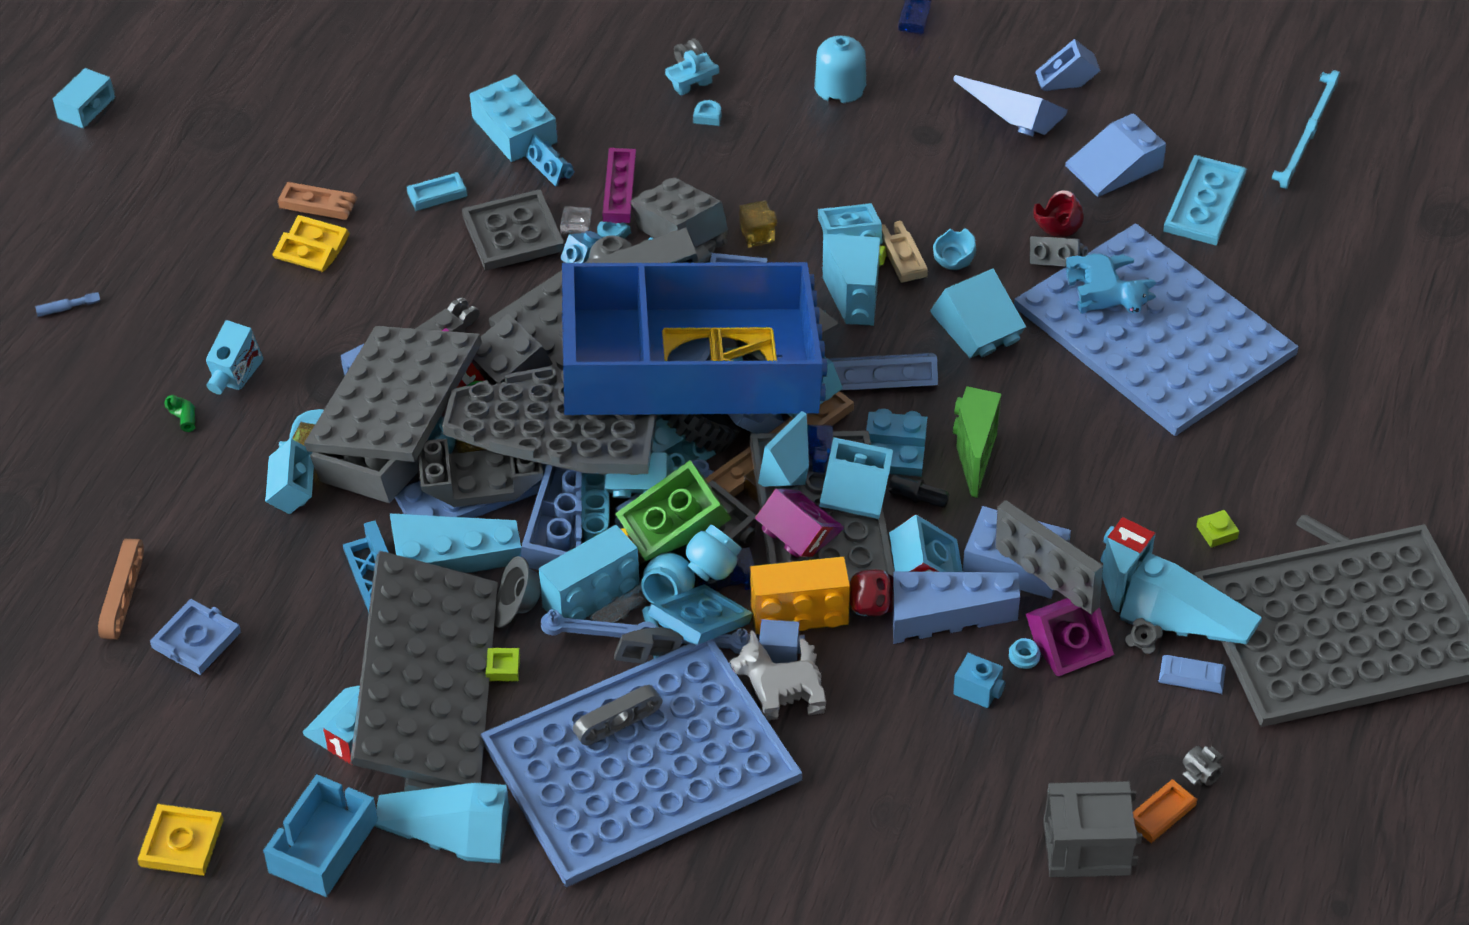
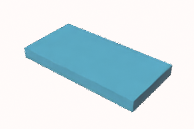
[1163,155,1247,246]

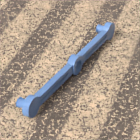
[541,610,751,654]

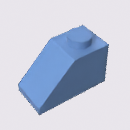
[1035,39,1100,91]

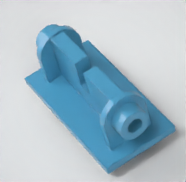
[526,134,574,186]

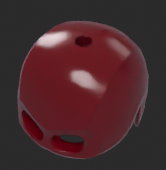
[1033,190,1084,238]
[849,569,893,616]

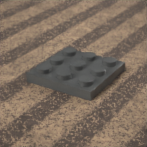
[462,189,564,271]

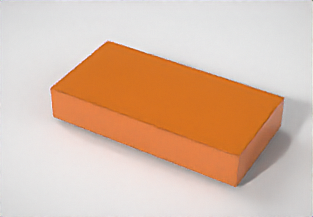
[1133,779,1197,843]

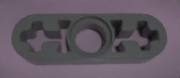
[573,685,662,745]

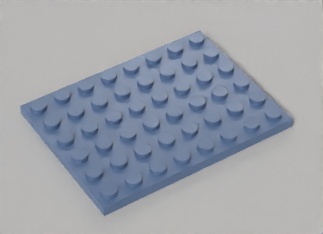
[1014,223,1299,436]
[481,639,802,887]

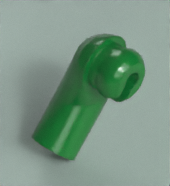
[164,395,195,432]

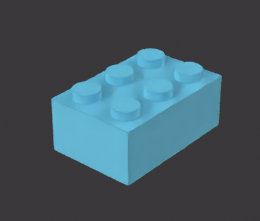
[470,74,557,162]
[539,525,640,620]

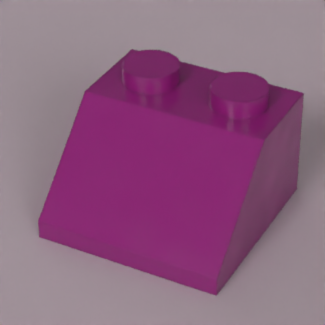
[1026,598,1114,676]

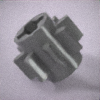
[1183,746,1224,786]

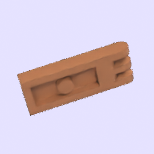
[278,182,357,220]

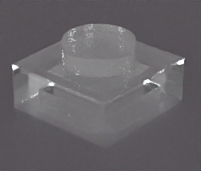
[560,206,592,234]

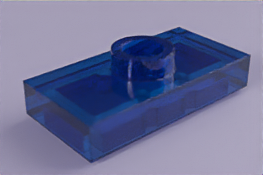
[898,0,932,34]

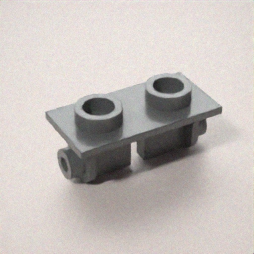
[1030,236,1088,267]

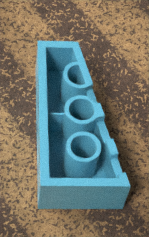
[390,513,521,573]

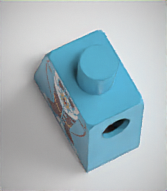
[206,320,264,395]

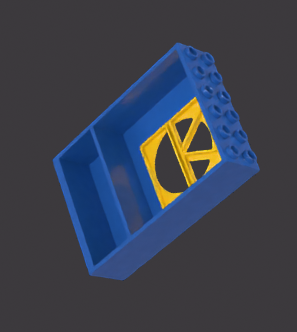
[562,262,828,415]

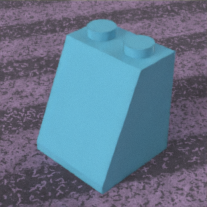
[822,234,880,326]
[930,269,1026,358]

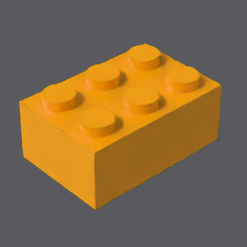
[750,557,850,634]

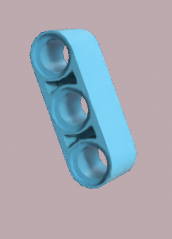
[581,473,610,543]

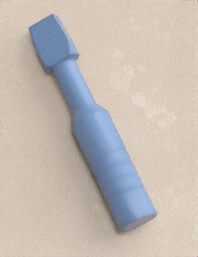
[35,292,100,317]

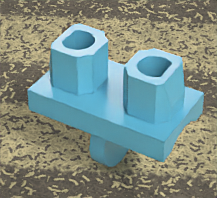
[665,50,719,95]

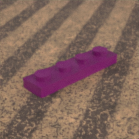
[603,148,636,223]

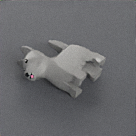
[729,631,826,720]

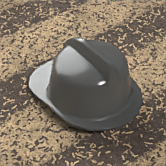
[494,556,541,628]

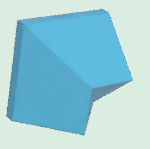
[758,411,809,487]

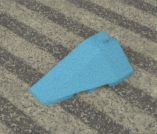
[374,783,510,863]

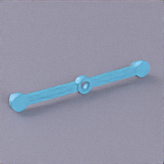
[1272,70,1340,189]

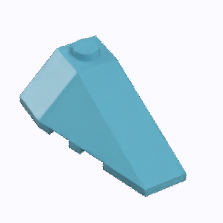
[1120,552,1262,644]

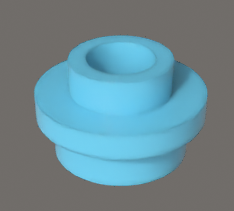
[1009,638,1041,669]

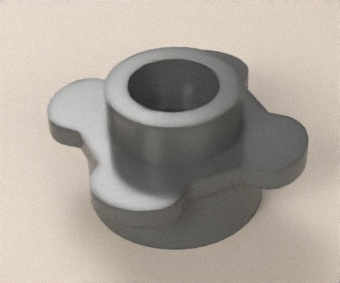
[1126,618,1163,654]

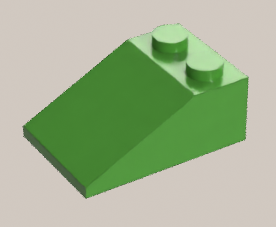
[953,386,1001,498]
[615,460,732,561]

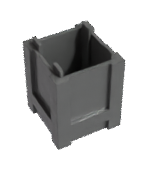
[1043,781,1142,877]

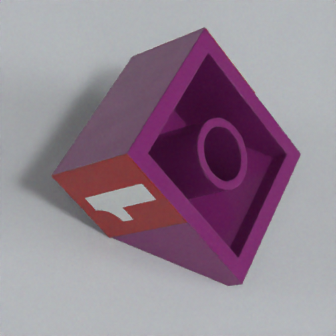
[755,489,844,557]

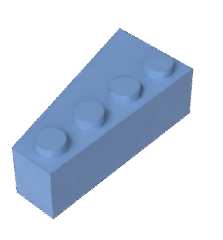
[893,571,1020,644]

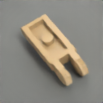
[882,221,928,283]

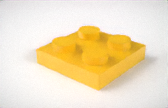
[137,804,223,876]

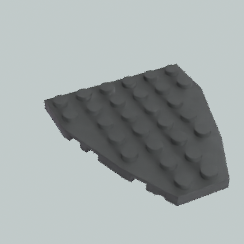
[442,366,658,475]

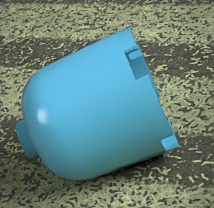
[815,36,866,103]

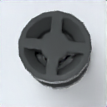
[674,38,704,63]

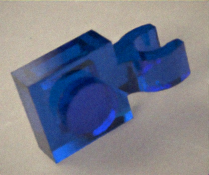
[807,425,833,473]

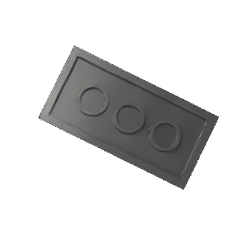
[996,500,1103,614]

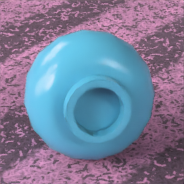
[686,524,742,582]
[641,553,695,604]

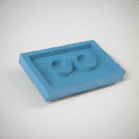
[648,584,753,645]

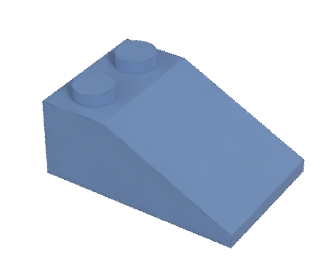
[1066,113,1166,197]

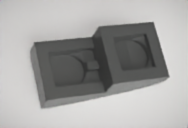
[614,627,683,664]

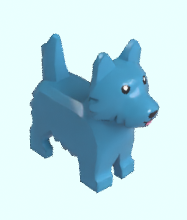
[1066,253,1157,314]

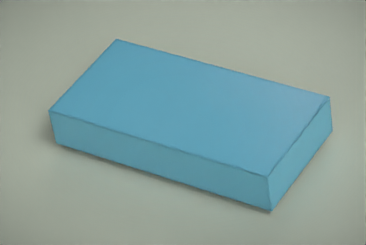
[407,172,467,211]

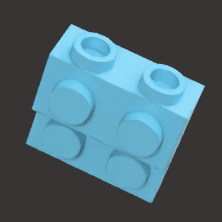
[818,203,882,244]

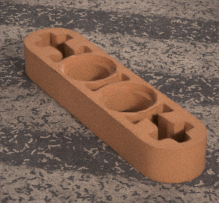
[98,538,144,640]

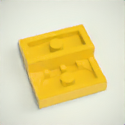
[273,215,350,272]

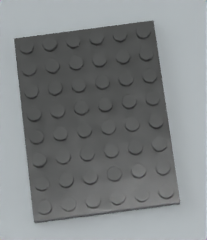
[1194,524,1469,727]

